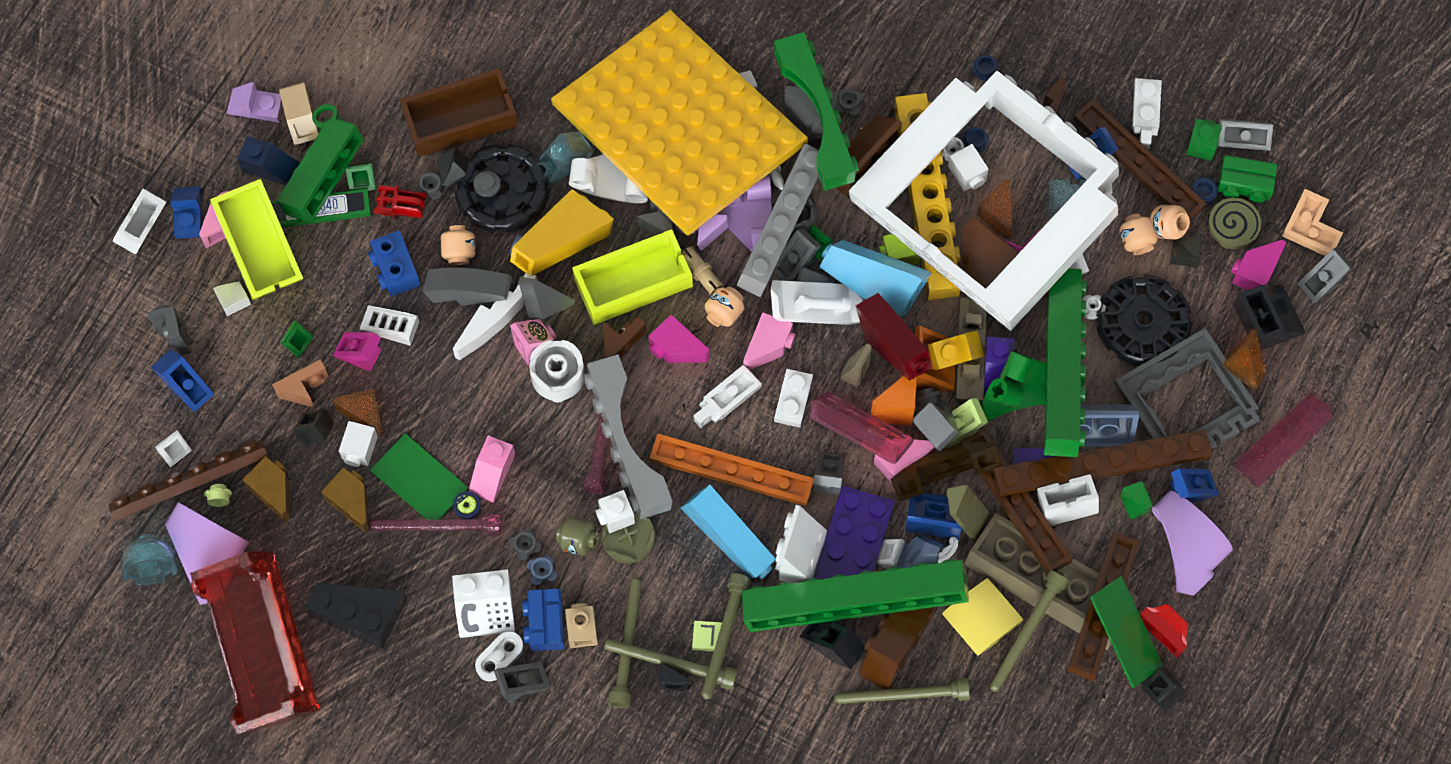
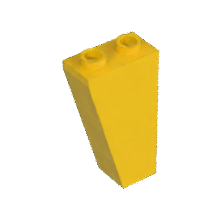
[510,189,614,276]

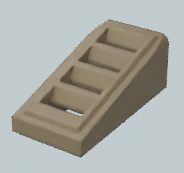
[840,344,872,387]

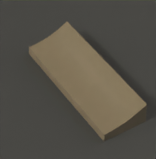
[964,513,1139,650]

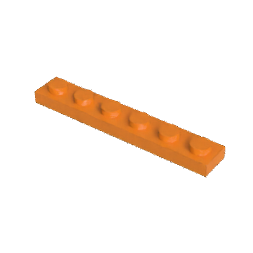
[649,433,814,507]

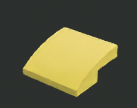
[942,578,1024,656]

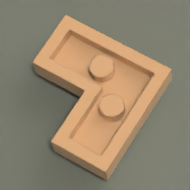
[1282,189,1343,256]

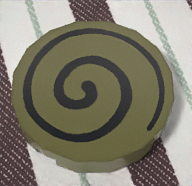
[1207,197,1262,250]

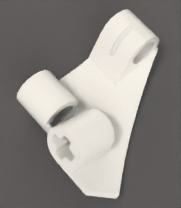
[569,154,648,204]

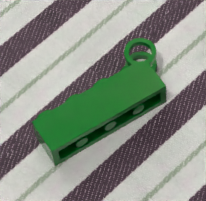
[276,104,364,224]

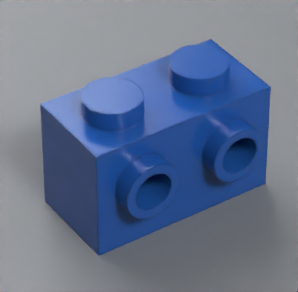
[368,230,420,297]

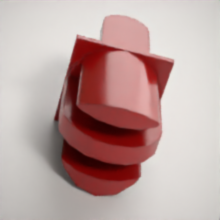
[374,185,427,219]

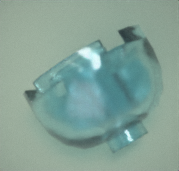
[120,534,178,586]

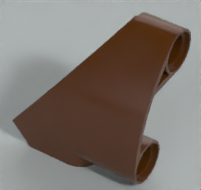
[961,217,1048,298]

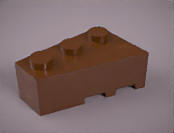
[859,607,936,689]

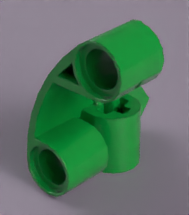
[981,351,1085,422]

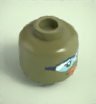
[556,517,599,556]

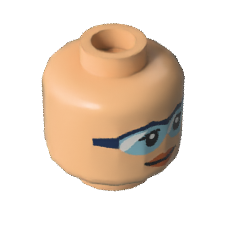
[1150,205,1190,240]
[1119,214,1157,255]
[440,225,476,265]
[704,287,744,327]

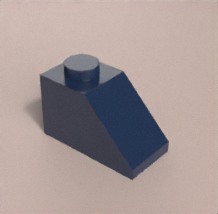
[237,136,300,186]

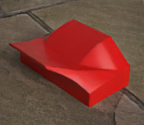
[1140,604,1188,659]

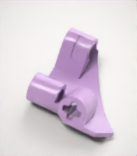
[717,175,772,252]
[1152,491,1233,595]
[165,502,249,605]

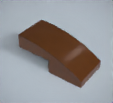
[1043,77,1066,114]

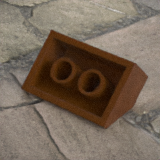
[835,115,902,199]

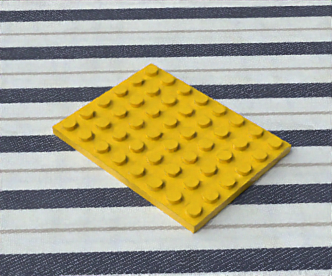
[551,10,808,236]

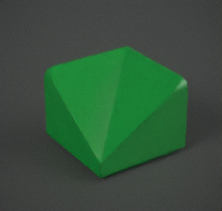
[1120,481,1153,519]

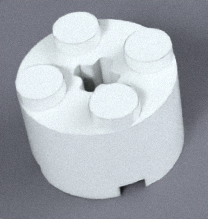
[529,340,585,403]

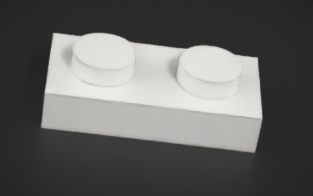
[774,369,813,428]

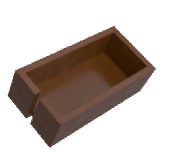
[400,68,518,158]

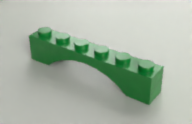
[774,32,859,191]

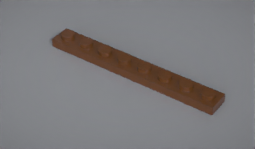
[993,429,1213,497]

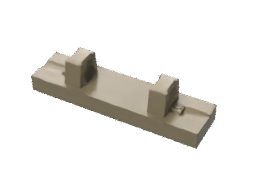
[956,298,987,404]

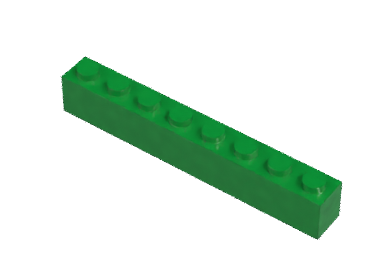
[1044,268,1087,457]
[742,559,969,632]

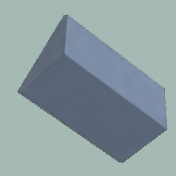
[1080,404,1139,447]

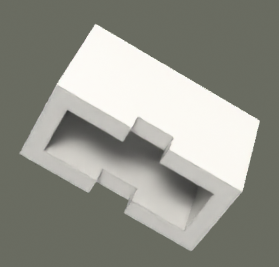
[113,189,166,254]
[1037,474,1099,526]

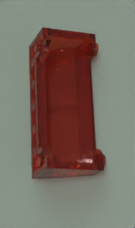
[190,551,320,734]

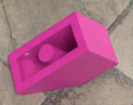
[1231,240,1286,290]
[648,315,710,363]

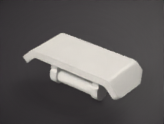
[771,280,865,325]

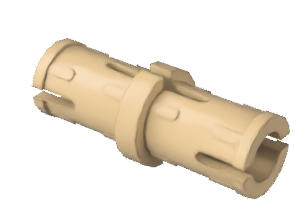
[681,246,724,296]

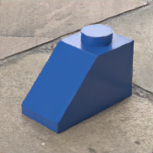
[151,349,214,412]

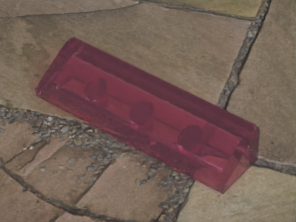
[809,391,914,464]
[1233,394,1332,487]

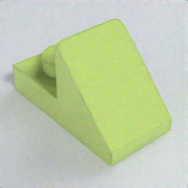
[944,398,988,448]

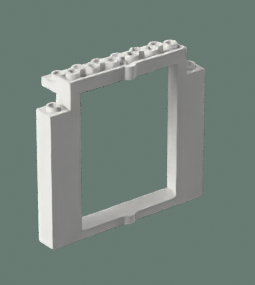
[849,71,1119,331]

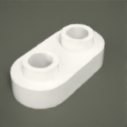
[475,631,524,681]

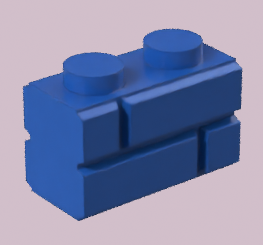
[522,589,565,651]

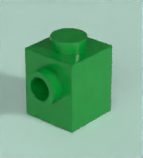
[1186,119,1222,161]

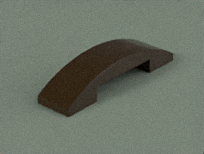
[891,442,1003,502]

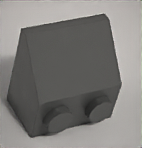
[784,86,838,145]

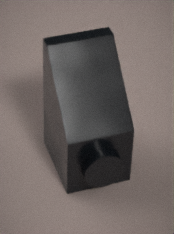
[799,621,865,669]

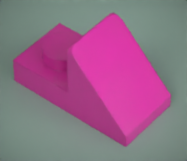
[333,332,381,371]

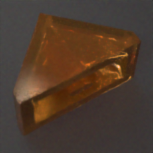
[977,180,1012,239]
[1222,330,1266,389]
[333,389,384,437]

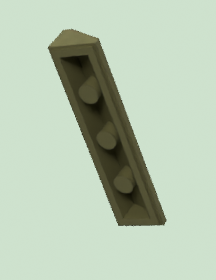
[947,485,989,543]

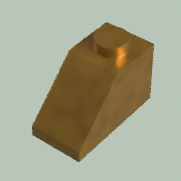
[243,456,290,522]
[321,468,369,533]

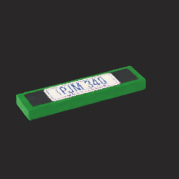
[270,189,371,228]

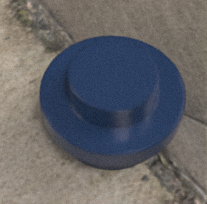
[972,55,999,81]
[962,127,989,153]

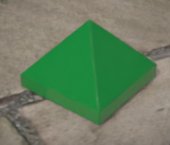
[808,225,833,261]
[280,321,314,358]

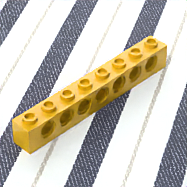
[894,93,960,301]

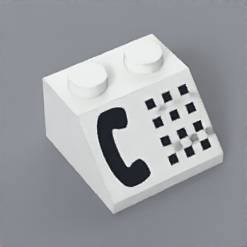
[452,570,515,638]

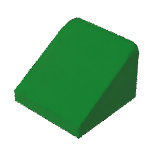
[346,162,376,191]

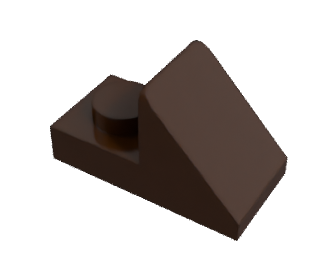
[603,317,647,359]

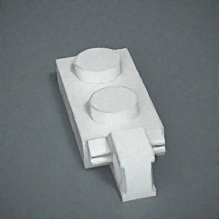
[1132,78,1161,149]
[693,365,762,429]

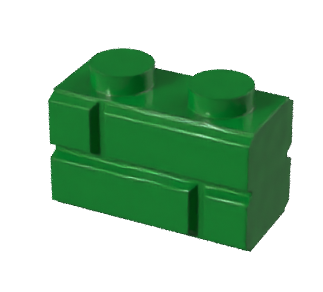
[1218,155,1277,203]

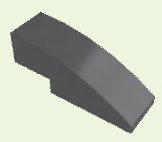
[422,268,512,306]

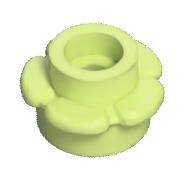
[204,484,232,507]

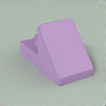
[227,82,283,122]
[673,214,729,251]

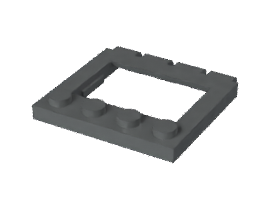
[1114,328,1260,469]

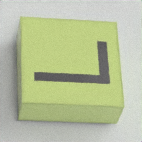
[692,621,722,652]

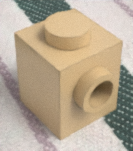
[565,603,598,648]

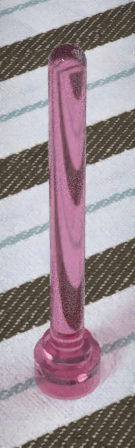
[582,413,607,494]
[369,514,502,536]

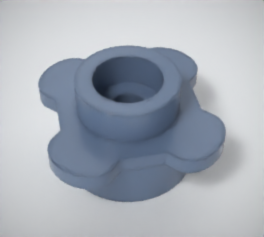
[527,555,558,586]

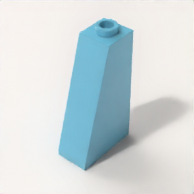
[819,240,932,319]
[680,485,776,579]

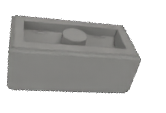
[1217,118,1273,151]

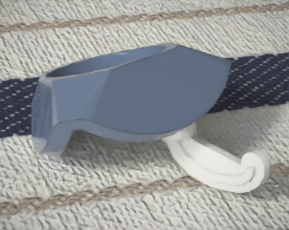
[897,535,958,568]

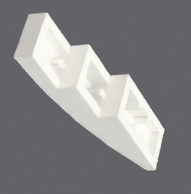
[453,273,537,360]

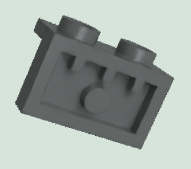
[147,305,192,356]

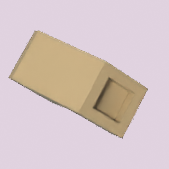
[279,82,319,145]

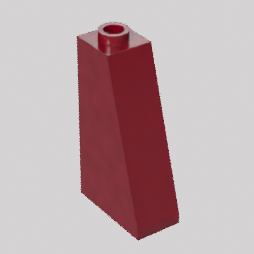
[855,293,933,381]

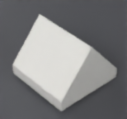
[155,430,192,467]
[876,539,906,569]

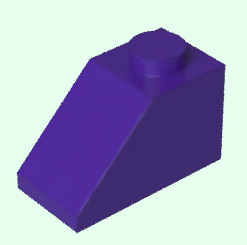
[983,337,1014,399]

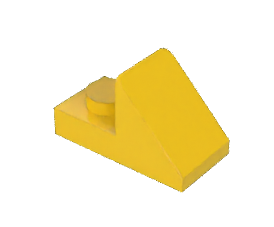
[928,330,985,370]

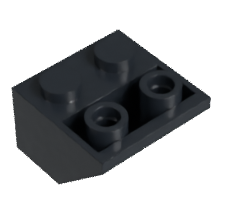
[1233,285,1305,352]

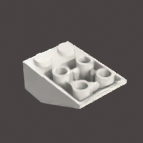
[775,505,827,583]

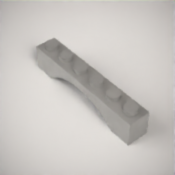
[736,144,819,297]
[584,354,673,520]

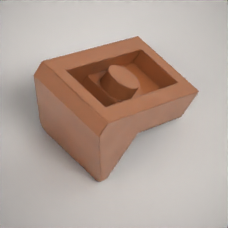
[272,359,329,407]

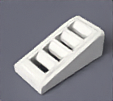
[360,305,419,346]

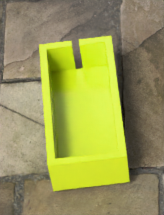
[210,179,303,300]
[572,229,693,325]

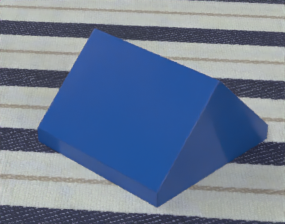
[905,493,962,540]

